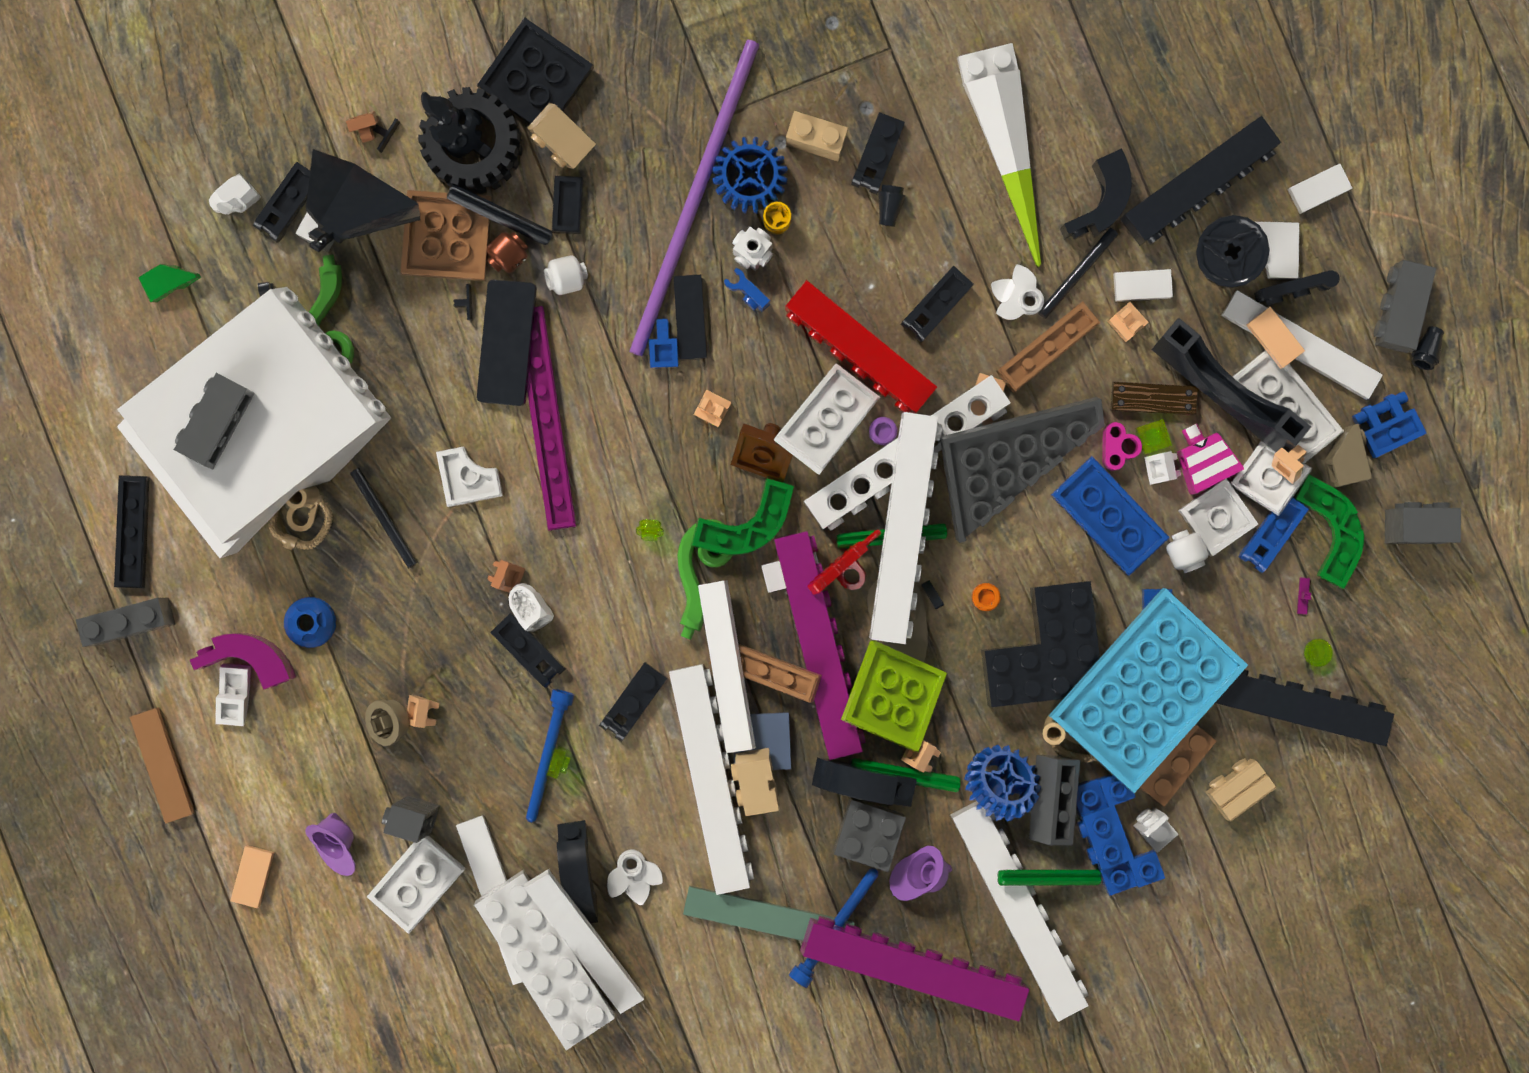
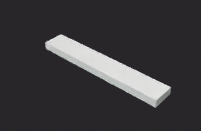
[1221,290,1383,400]
[698,580,756,753]
[456,815,522,985]
[524,869,644,1014]

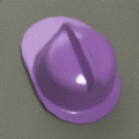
[305,813,355,876]
[889,846,952,901]

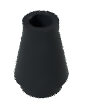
[878,185,906,227]
[1411,326,1444,370]

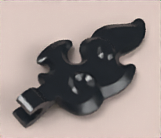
[421,92,493,158]

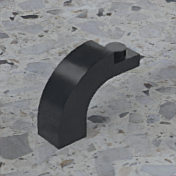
[1060,148,1132,240]
[812,757,917,807]
[556,820,598,923]

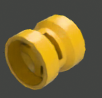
[763,202,791,235]

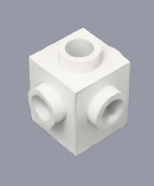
[732,227,773,271]

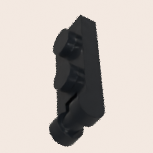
[851,112,905,195]
[253,161,310,243]
[900,265,974,343]
[1254,270,1340,306]
[490,613,566,688]
[599,662,668,742]

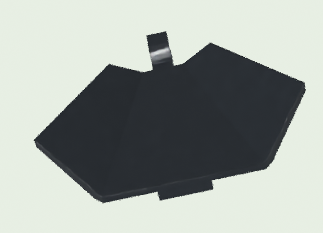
[306,149,420,252]

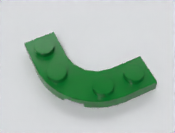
[1294,475,1364,589]
[691,478,794,555]

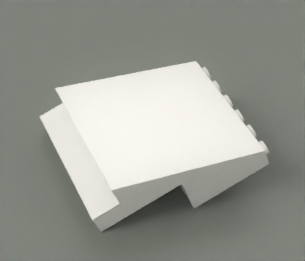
[117,287,391,558]

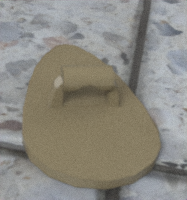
[866,579,928,662]

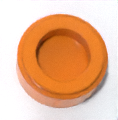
[971,583,1000,611]

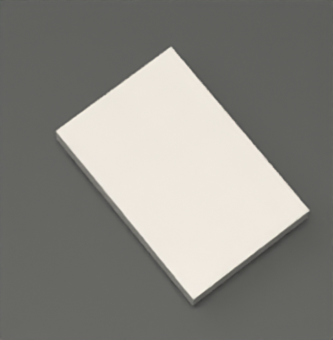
[367,836,466,934]

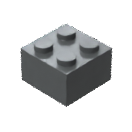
[1385,502,1461,544]
[833,797,906,872]

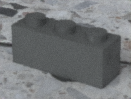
[1374,260,1436,353]
[173,372,255,470]
[76,598,176,647]
[1029,755,1080,845]
[382,796,440,843]

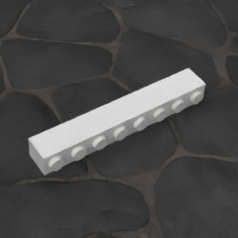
[869,412,942,644]
[669,664,754,895]
[950,801,1089,1022]

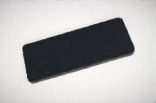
[476,280,537,406]

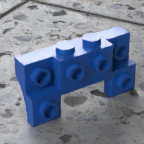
[1076,774,1165,896]

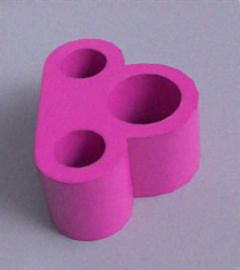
[1102,422,1142,471]

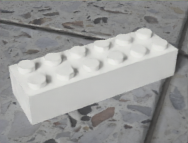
[474,870,615,1050]

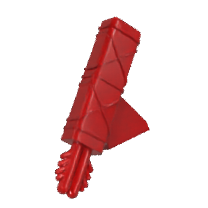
[807,530,881,595]

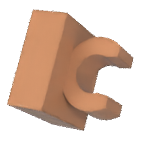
[346,111,379,143]
[487,560,526,593]

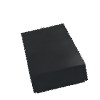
[552,176,583,234]

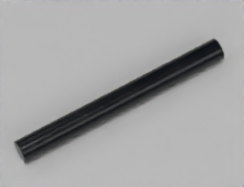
[1038,227,1119,319]
[350,468,418,569]

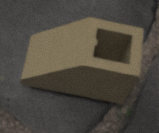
[1324,424,1373,487]

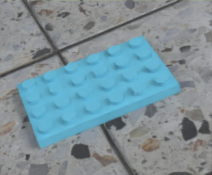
[1049,588,1248,793]

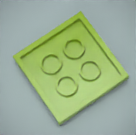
[841,640,947,752]

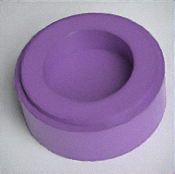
[869,417,897,446]

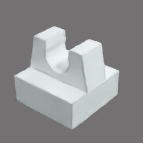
[1144,451,1181,485]

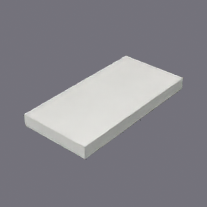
[1232,350,1344,464]
[774,363,880,475]

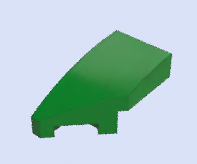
[138,264,201,302]

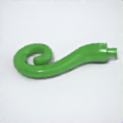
[309,255,354,365]
[677,519,733,640]

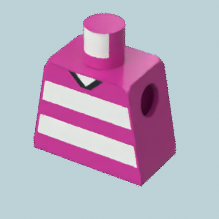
[1177,423,1244,495]

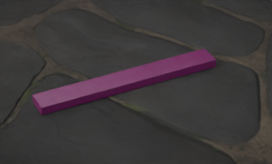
[527,306,577,531]

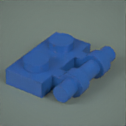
[1352,391,1427,458]

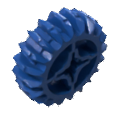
[713,137,788,213]
[964,745,1041,822]

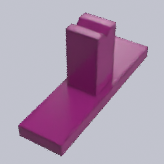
[1297,577,1311,614]

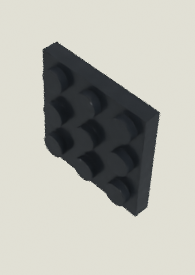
[477,17,594,124]

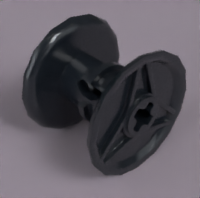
[1196,215,1270,288]

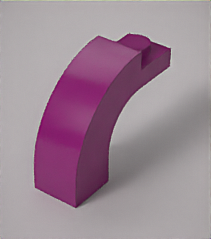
[190,633,296,690]

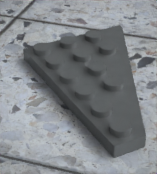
[940,397,1105,543]

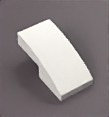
[215,663,251,726]

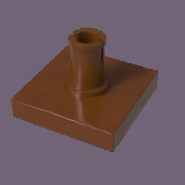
[730,423,793,483]

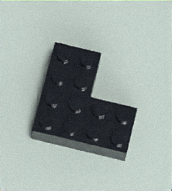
[981,581,1100,707]

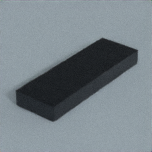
[673,274,707,361]

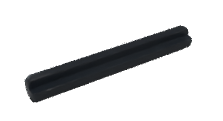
[447,184,553,245]

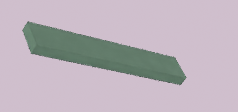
[683,885,854,941]

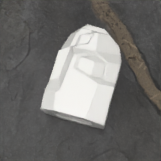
[209,174,261,215]
[509,584,554,632]

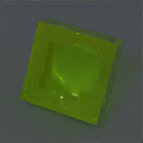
[1135,419,1172,455]
[546,746,571,779]

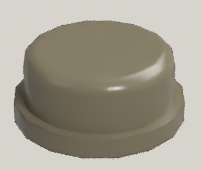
[365,699,409,746]

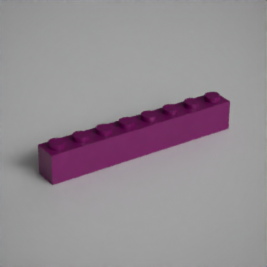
[774,531,866,760]
[800,916,1029,1022]

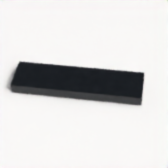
[114,475,150,588]

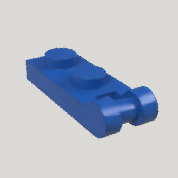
[1238,497,1309,573]

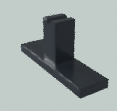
[373,118,400,153]
[453,284,472,322]
[921,580,944,609]

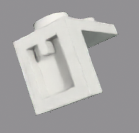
[1133,808,1178,853]

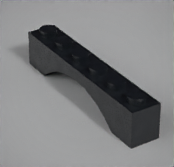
[1151,318,1312,453]

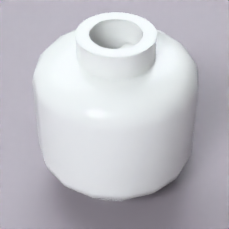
[544,255,588,295]
[1166,530,1209,573]

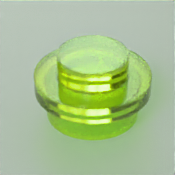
[636,519,664,541]
[1304,639,1333,667]

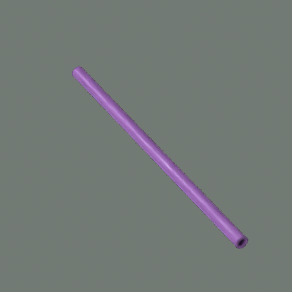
[629,40,760,356]

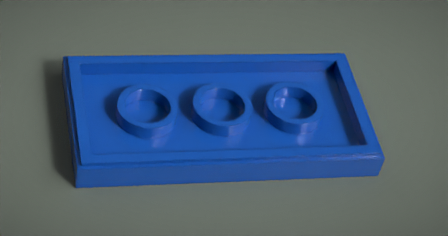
[1051,456,1170,576]

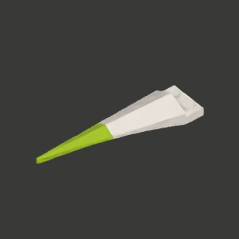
[957,43,1041,267]

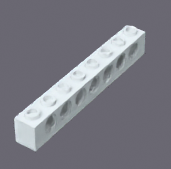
[804,375,1011,531]

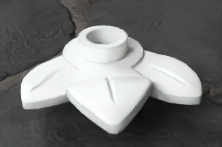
[991,264,1044,320]
[607,849,663,905]

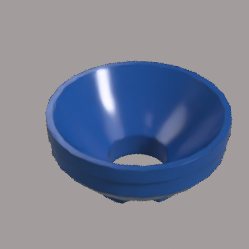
[284,597,336,648]

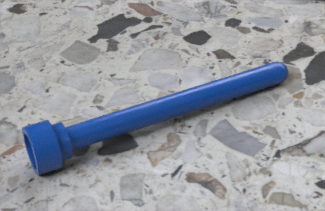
[526,689,575,823]
[789,868,878,988]

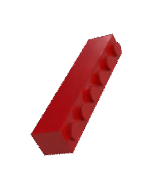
[785,280,937,414]

